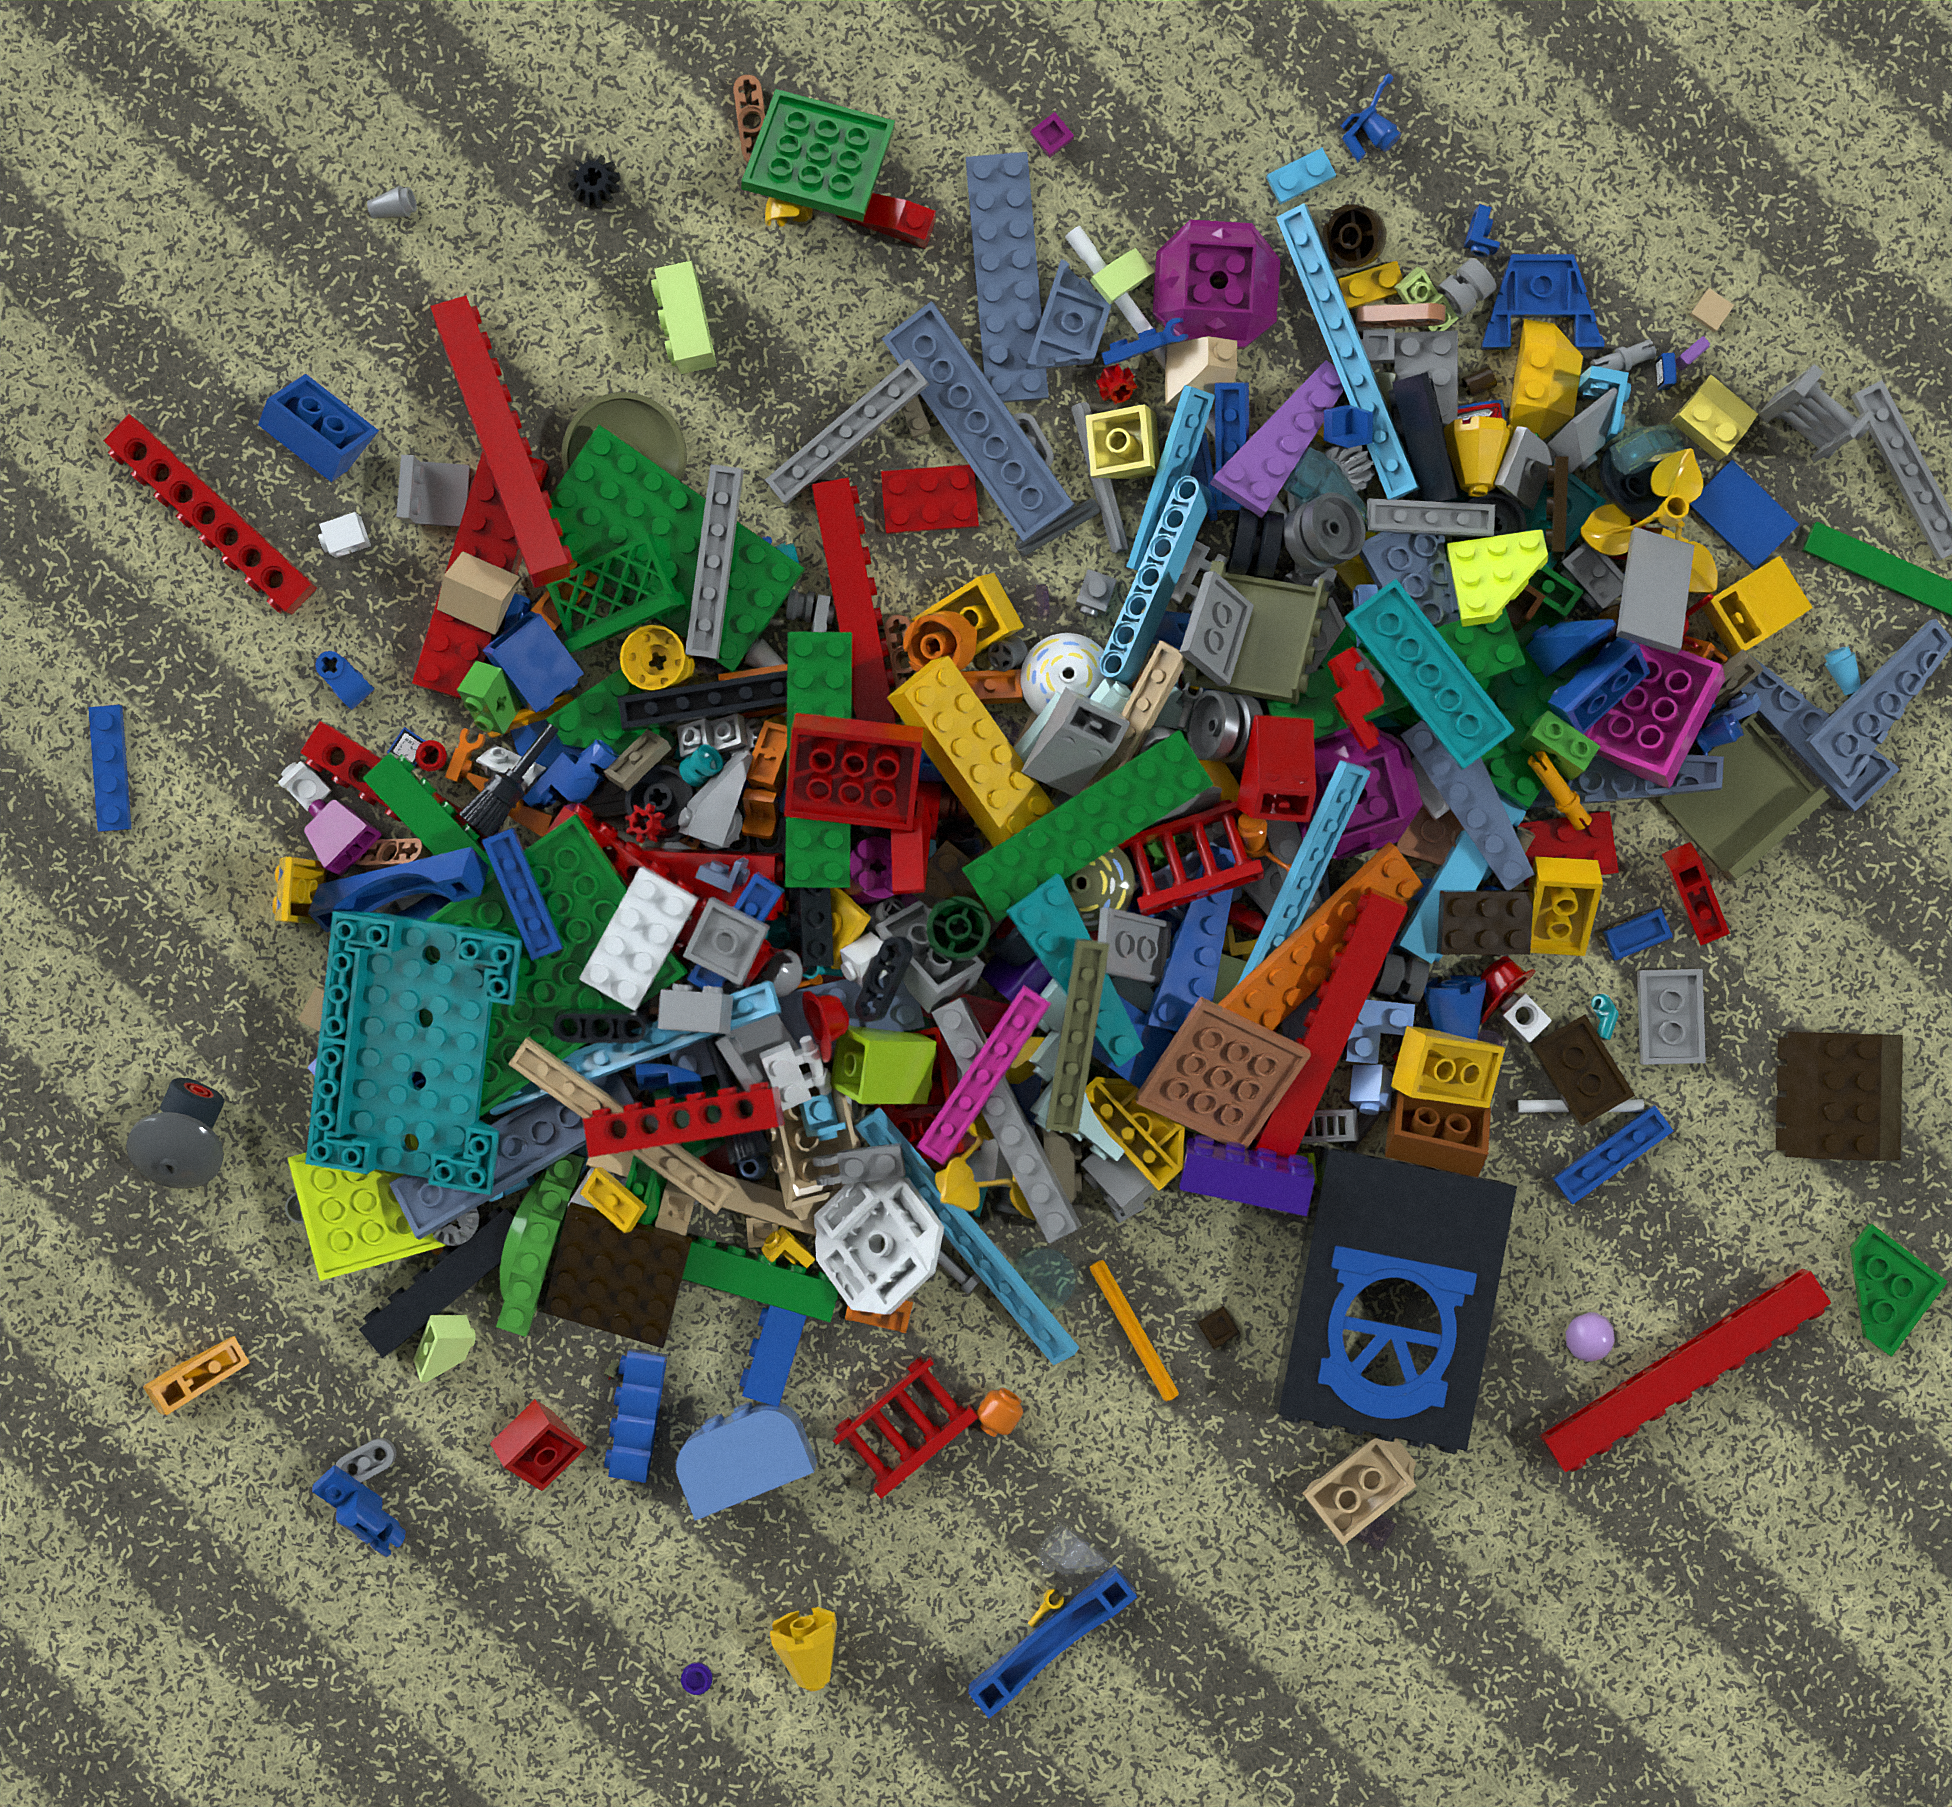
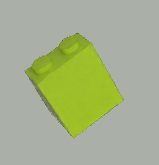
[830,1025,937,1104]

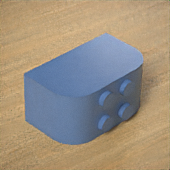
[676,1402,817,1521]

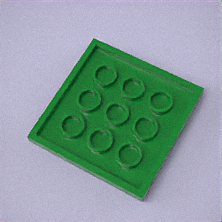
[741,89,895,222]

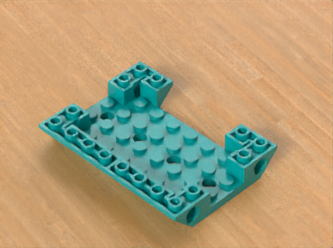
[305,911,522,1195]

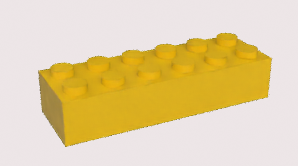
[887,656,1056,847]

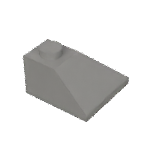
[1547,387,1618,474]

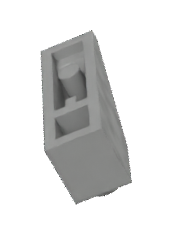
[678,752,753,847]

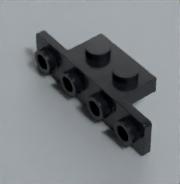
[784,887,834,967]

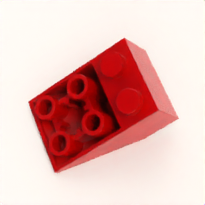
[1236,715,1316,822]

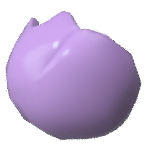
[1566,1312,1615,1362]

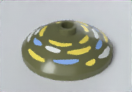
[1063,846,1135,931]

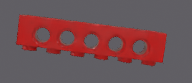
[583,1082,785,1158]

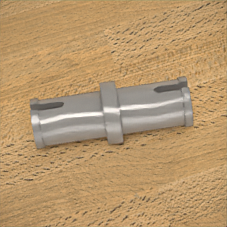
[1590,339,1656,372]

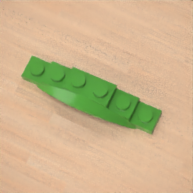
[496,1152,586,1337]

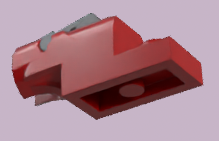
[1327,647,1384,754]

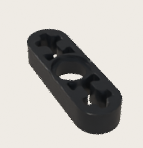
[855,936,914,1022]

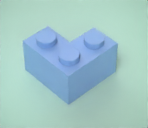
[1341,1000,1415,1064]

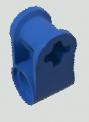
[315,651,375,710]

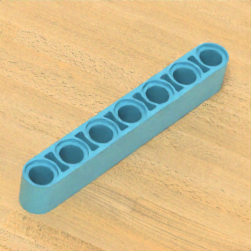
[1099,476,1212,686]

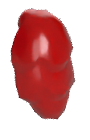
[1227,902,1266,936]

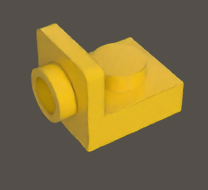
[761,1227,815,1268]

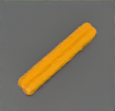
[487,694,574,738]

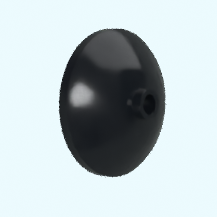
[1600,439,1667,524]

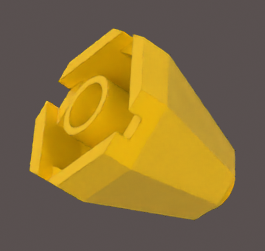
[1444,416,1513,497]
[770,1607,837,1691]

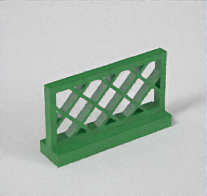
[546,533,686,653]

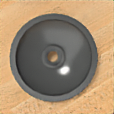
[126,1112,224,1189]

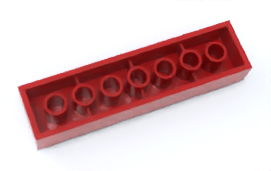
[412,451,550,700]

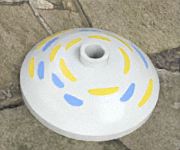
[1020,633,1114,716]

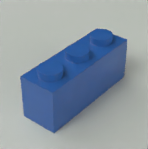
[739,1305,807,1406]

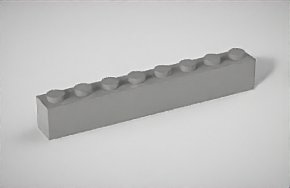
[931,997,1082,1243]

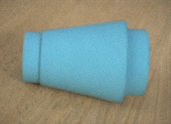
[1824,646,1861,695]

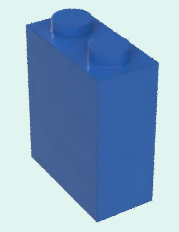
[482,611,584,713]

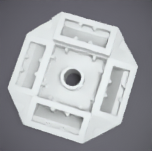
[814,1177,944,1314]

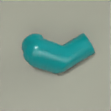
[1591,994,1619,1040]

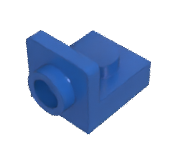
[1464,204,1500,257]

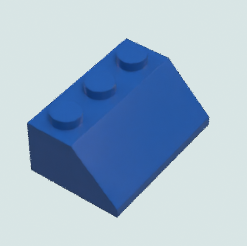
[258,374,379,482]
[1548,637,1650,734]

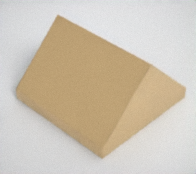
[437,552,521,635]

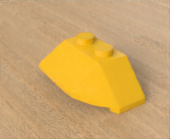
[1507,319,1583,440]
[1085,1077,1185,1191]

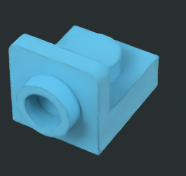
[799,1092,846,1141]

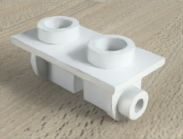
[476,744,546,793]

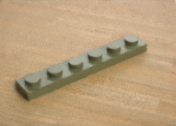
[1045,938,1110,1134]

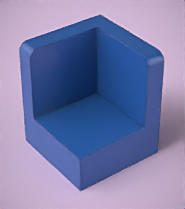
[1324,405,1373,448]

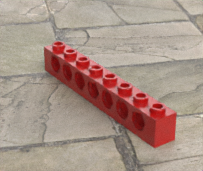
[103,414,317,615]
[300,721,525,851]
[544,803,776,988]

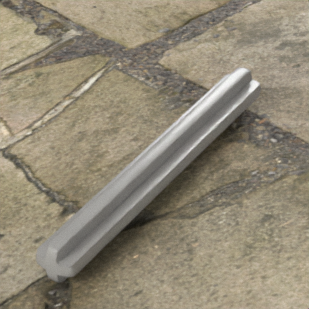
[1072,402,1129,553]

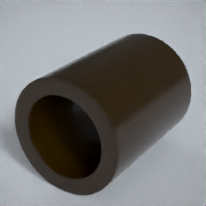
[1462,366,1497,398]

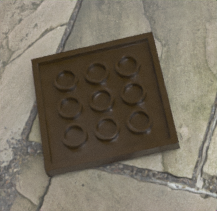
[543,1202,693,1348]

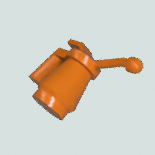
[1234,813,1292,872]

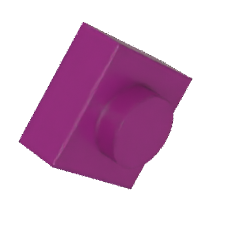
[1030,112,1074,159]

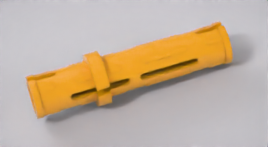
[1528,751,1592,830]

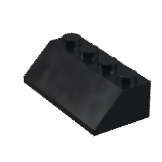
[1388,372,1460,502]

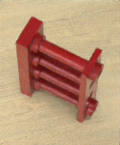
[1119,799,1264,916]
[832,1355,978,1499]

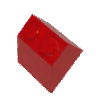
[490,1399,587,1491]

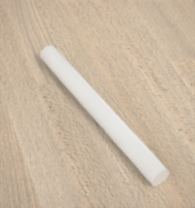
[1517,1099,1644,1113]

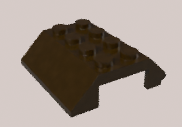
[1775,1031,1903,1161]

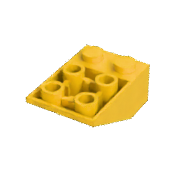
[1702,555,1813,657]

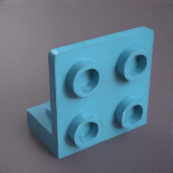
[1578,366,1631,445]

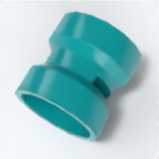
[679,744,723,787]

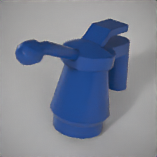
[1341,74,1402,163]
[1694,703,1744,756]

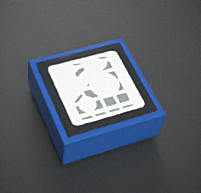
[1656,353,1677,390]
[387,727,425,770]

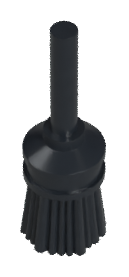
[459,723,559,837]
[705,1036,771,1164]

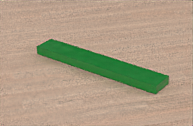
[1802,521,1952,618]

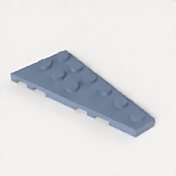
[1359,532,1460,628]

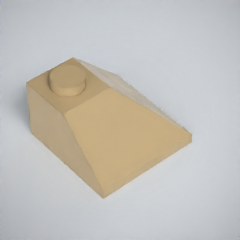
[1165,336,1237,412]

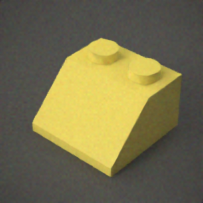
[1671,374,1758,461]
[1085,404,1160,479]

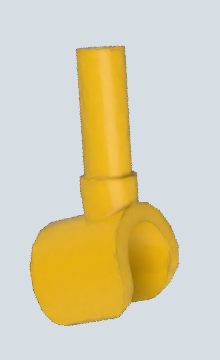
[1028,1588,1064,1628]

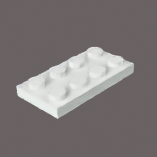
[579,866,699,1011]

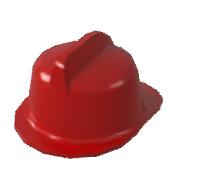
[1480,956,1536,1024]
[802,991,849,1063]

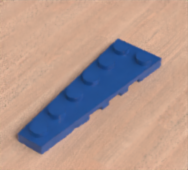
[1144,845,1235,1033]

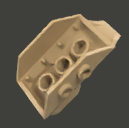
[764,1068,861,1221]

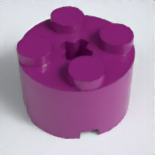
[840,836,893,906]

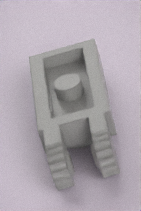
[813,1143,906,1186]

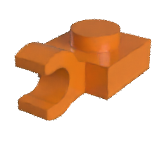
[445,728,485,784]

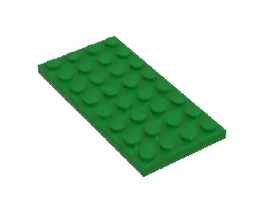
[548,425,805,672]

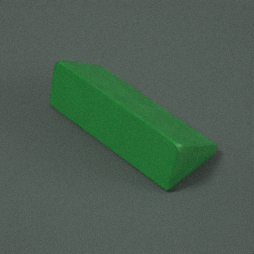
[625,1156,668,1225]

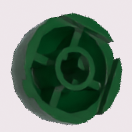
[926,896,991,963]

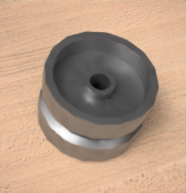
[1283,492,1366,572]
[1187,691,1263,765]

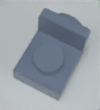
[695,857,750,892]

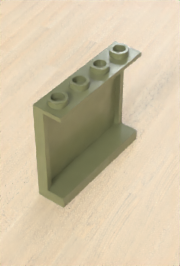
[1183,560,1330,704]
[1654,713,1830,881]

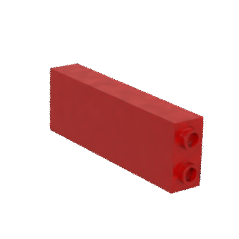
[606,847,786,920]

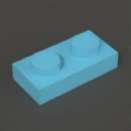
[1266,147,1336,204]

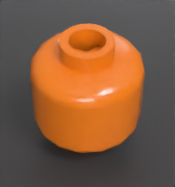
[977,1387,1023,1437]

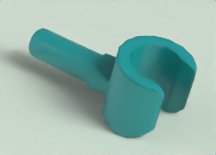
[800,958,843,979]

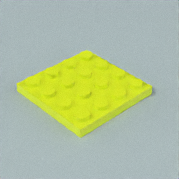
[287,1134,445,1281]

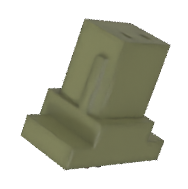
[604,1359,620,1380]

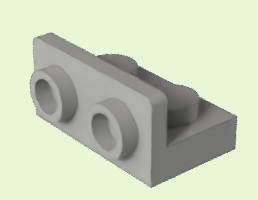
[1559,542,1625,613]

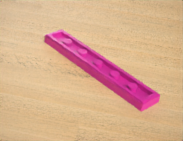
[917,985,1052,1165]

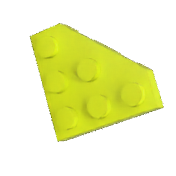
[1447,529,1548,627]

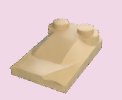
[1302,1435,1416,1545]

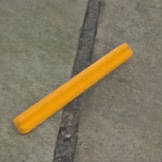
[1090,1260,1179,1402]

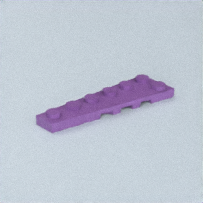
[1210,360,1344,518]

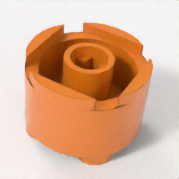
[903,611,977,672]

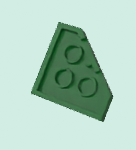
[545,668,678,755]
[1850,1223,1948,1357]

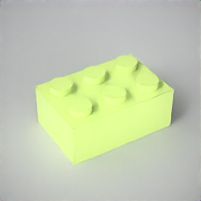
[651,261,717,374]

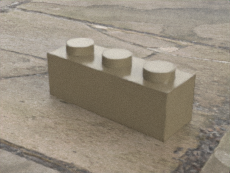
[901,396,931,440]

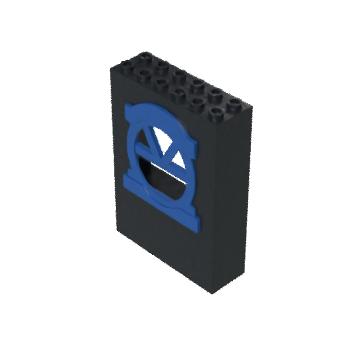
[1272,1146,1517,1454]

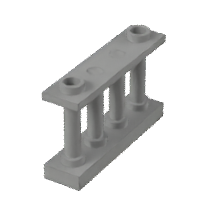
[1758,364,1875,462]

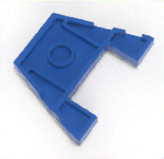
[1481,254,1604,350]

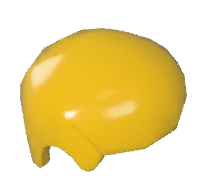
[765,197,813,227]

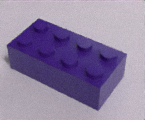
[1180,1135,1315,1216]

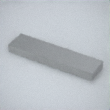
[1366,499,1495,538]

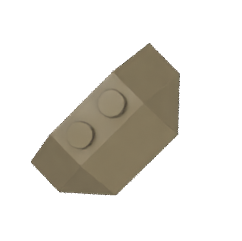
[1036,1116,1083,1231]

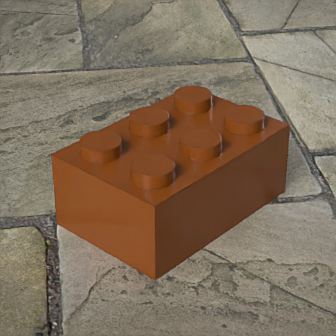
[1385,1090,1491,1178]

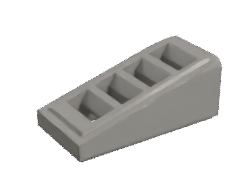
[1301,1108,1359,1143]

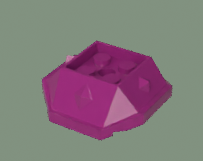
[1152,219,1280,350]
[1296,728,1423,861]

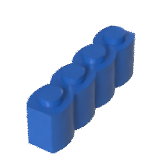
[604,1348,668,1483]

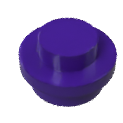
[681,1662,713,1695]

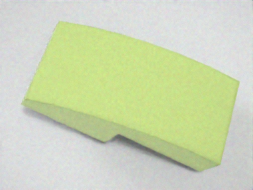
[1090,248,1155,305]
[1394,267,1459,332]

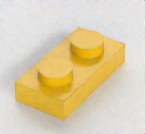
[1337,260,1403,310]
[580,1167,647,1233]

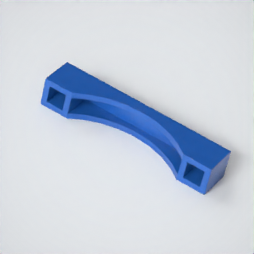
[308,847,489,933]
[969,1565,1137,1718]

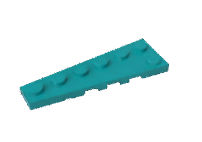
[1006,874,1144,1068]

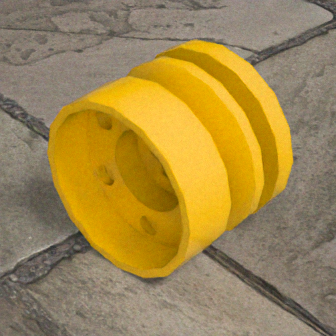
[620,624,695,693]

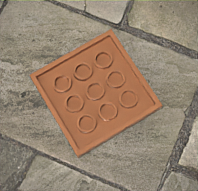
[1135,997,1311,1149]

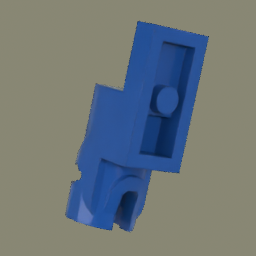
[523,739,620,809]
[312,1465,406,1557]

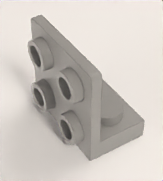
[396,455,471,527]
[715,1014,800,1091]

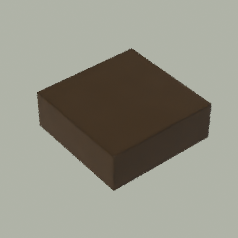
[1197,1306,1240,1349]

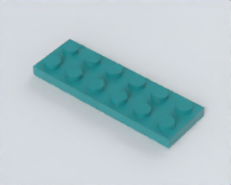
[1344,578,1515,770]

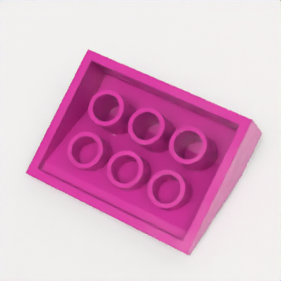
[1583,640,1725,789]

